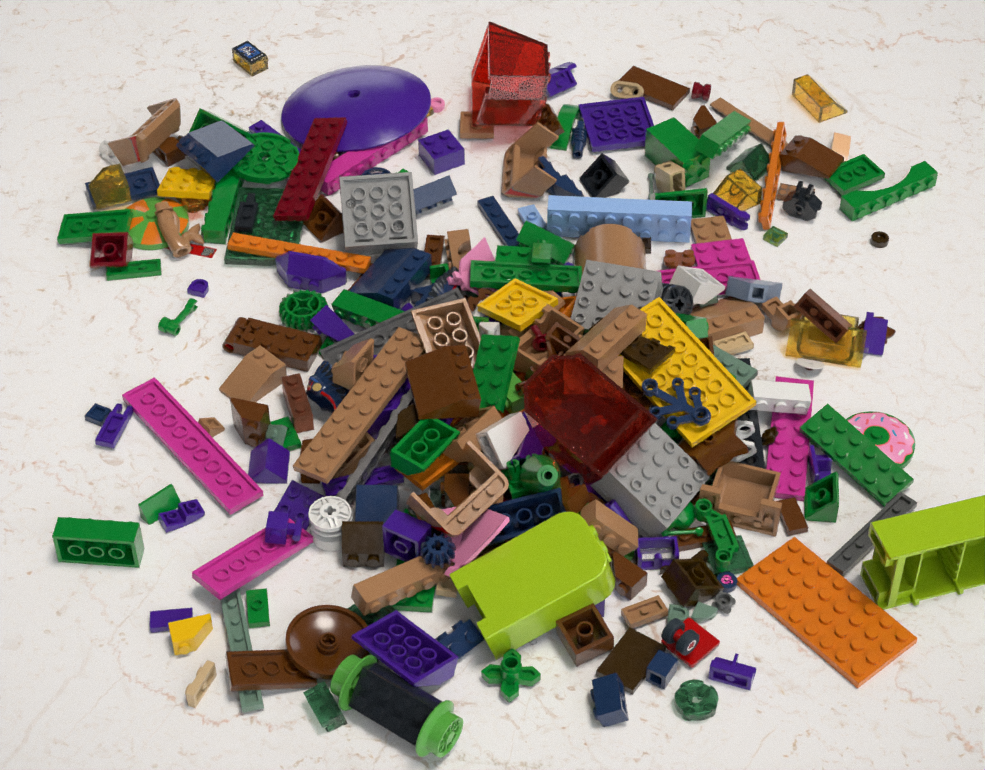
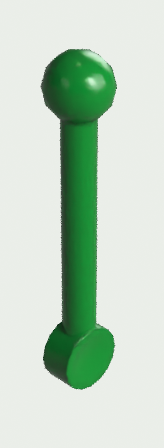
[661,527,703,537]

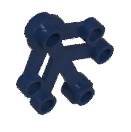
[642,378,711,430]

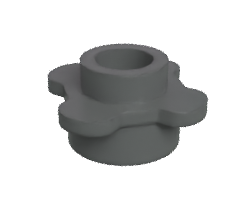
[711,592,736,614]

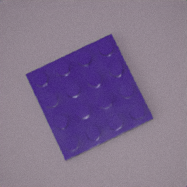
[578,97,654,152]

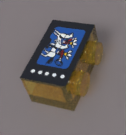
[232,40,268,77]

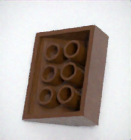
[405,345,481,420]

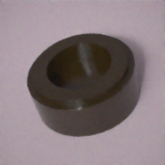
[870,231,889,248]

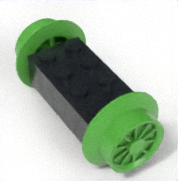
[330,655,464,758]

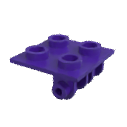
[274,480,325,530]

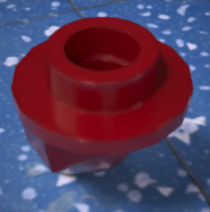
[530,324,547,351]

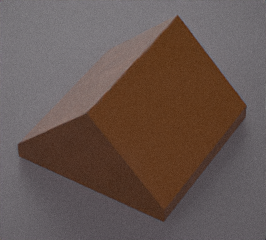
[302,194,343,242]

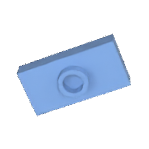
[518,204,547,230]

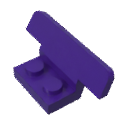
[518,62,577,98]

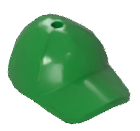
[666,501,696,531]

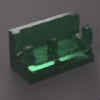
[303,681,348,732]

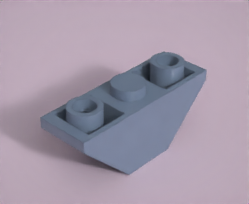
[725,276,783,303]

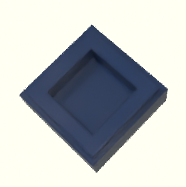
[84,403,112,427]

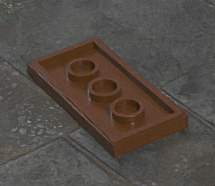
[618,65,690,110]
[225,649,318,691]

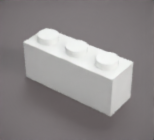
[747,380,811,415]

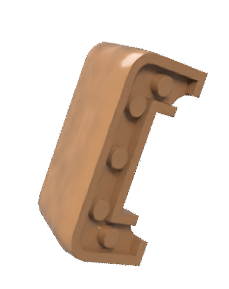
[513,304,584,376]

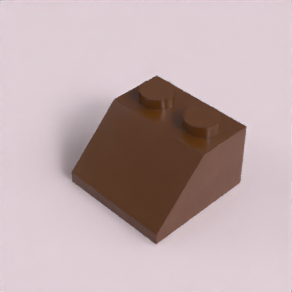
[230,397,271,447]

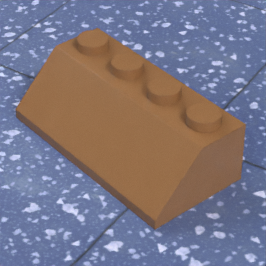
[566,304,647,375]

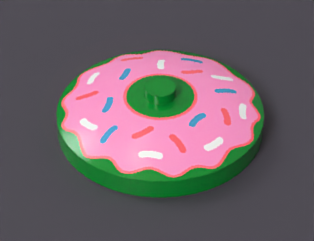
[846,411,915,469]

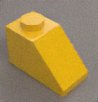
[168,613,213,655]

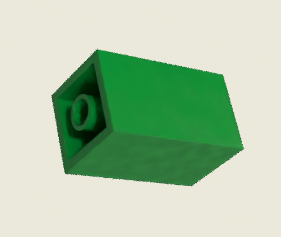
[645,117,711,188]

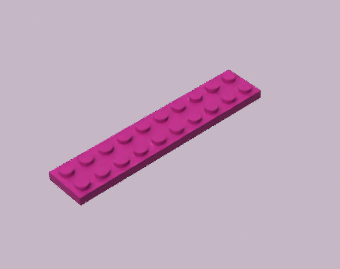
[122,377,264,515]

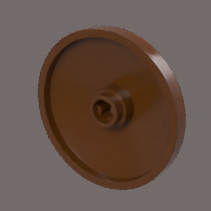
[285,605,370,680]

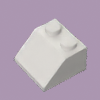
[669,266,725,305]

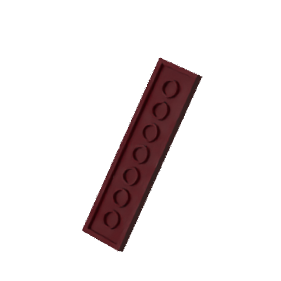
[273,117,348,221]

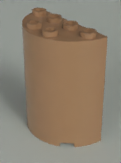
[574,224,646,296]

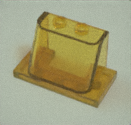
[785,314,867,368]

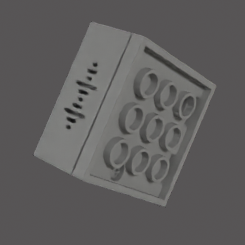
[340,172,418,255]
[571,260,663,335]
[590,420,710,538]

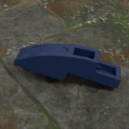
[538,156,584,197]

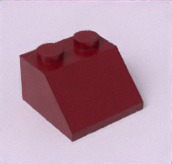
[90,232,133,268]

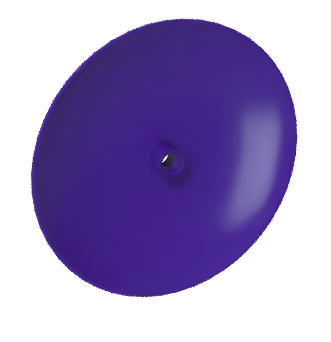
[281,65,431,152]

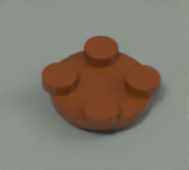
[663,249,695,269]

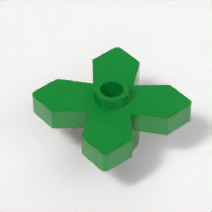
[481,648,541,702]

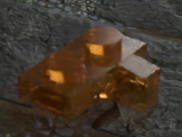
[176,195,212,213]

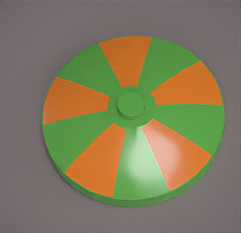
[125,197,189,250]

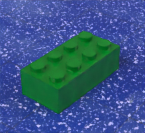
[52,517,145,568]

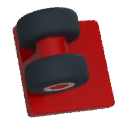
[661,617,720,668]

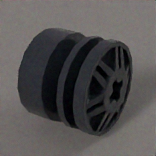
[661,283,694,315]

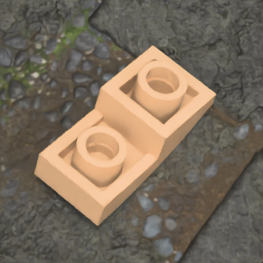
[831,132,851,163]

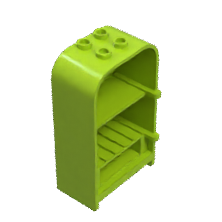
[860,495,985,610]
[449,512,615,660]

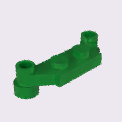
[695,499,739,572]

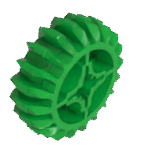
[279,289,328,332]

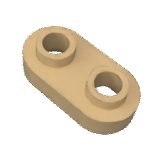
[610,81,644,99]

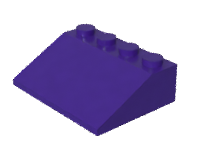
[351,610,458,687]

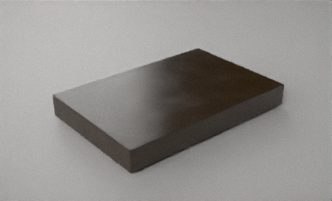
[596,627,666,695]

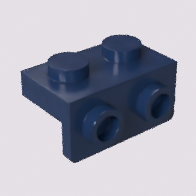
[435,619,485,659]

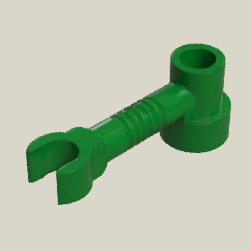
[158,298,198,336]

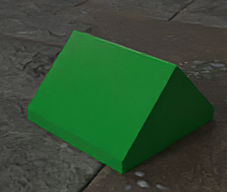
[804,472,839,523]

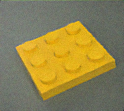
[157,167,215,200]
[477,278,558,332]

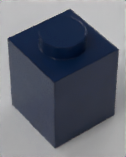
[645,650,678,690]

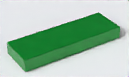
[106,259,162,281]

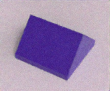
[248,438,290,484]

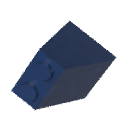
[355,485,400,523]

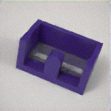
[635,536,679,570]

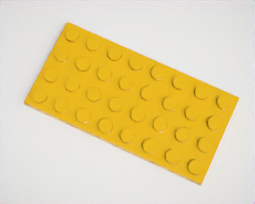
[618,297,756,447]

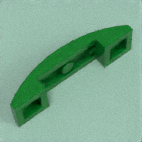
[550,104,579,151]

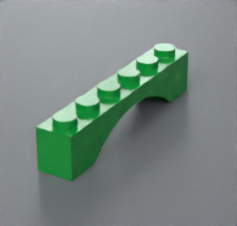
[839,161,938,221]

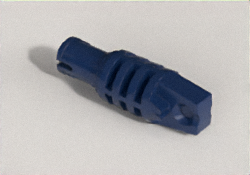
[571,120,587,159]

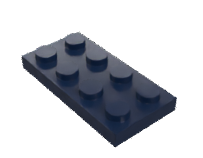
[85,167,160,210]

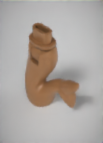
[155,201,204,258]

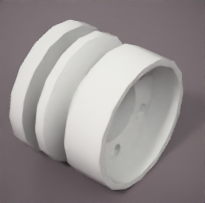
[308,496,352,551]

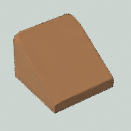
[198,417,225,437]

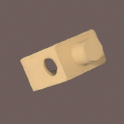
[654,161,685,193]

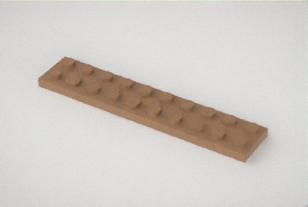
[293,327,426,484]

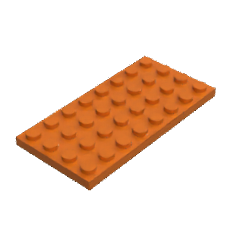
[737,537,917,688]

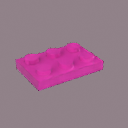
[690,238,751,266]

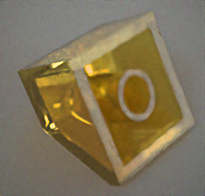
[88,164,132,210]
[713,169,762,211]

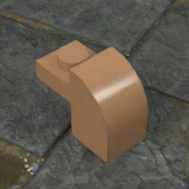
[761,296,802,331]

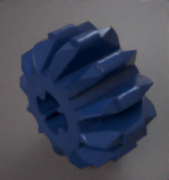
[420,533,456,569]

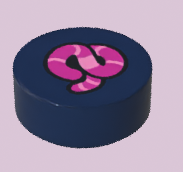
[717,572,737,593]

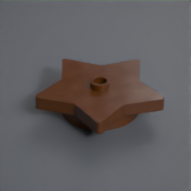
[678,418,749,476]

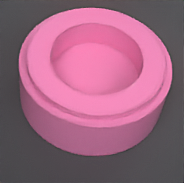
[429,97,445,113]

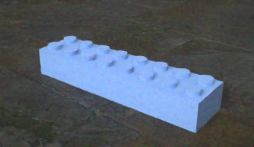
[547,195,692,243]

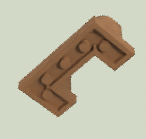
[699,461,782,537]

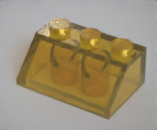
[792,74,848,123]

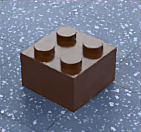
[556,603,614,667]

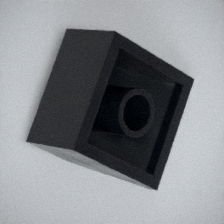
[579,153,630,198]

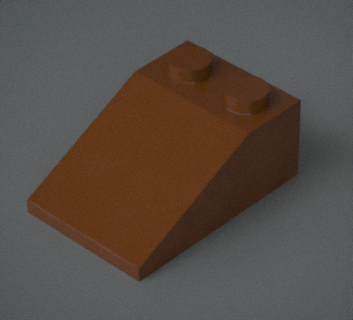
[780,135,844,179]
[441,474,470,509]

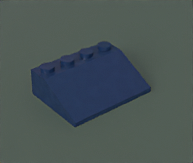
[176,120,254,183]
[349,248,432,309]

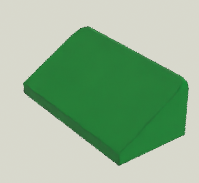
[138,484,181,525]

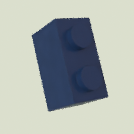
[590,673,629,727]

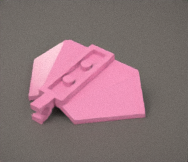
[447,237,499,296]
[441,507,510,578]

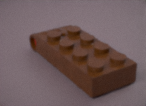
[222,317,322,372]

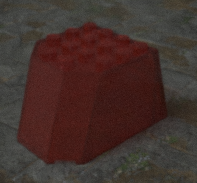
[471,21,551,128]
[524,353,658,486]

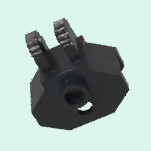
[782,181,822,221]

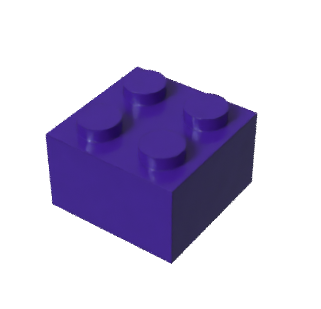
[418,129,465,175]
[382,509,432,562]

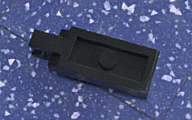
[234,193,259,233]

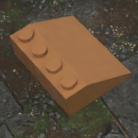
[690,296,765,341]
[410,298,481,370]

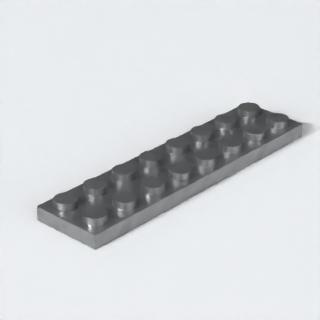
[320,288,473,367]

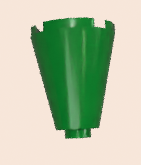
[520,455,561,494]

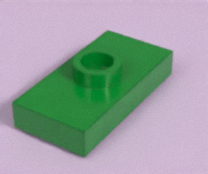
[270,416,302,451]
[246,588,270,628]

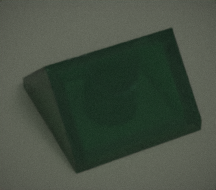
[726,143,770,184]

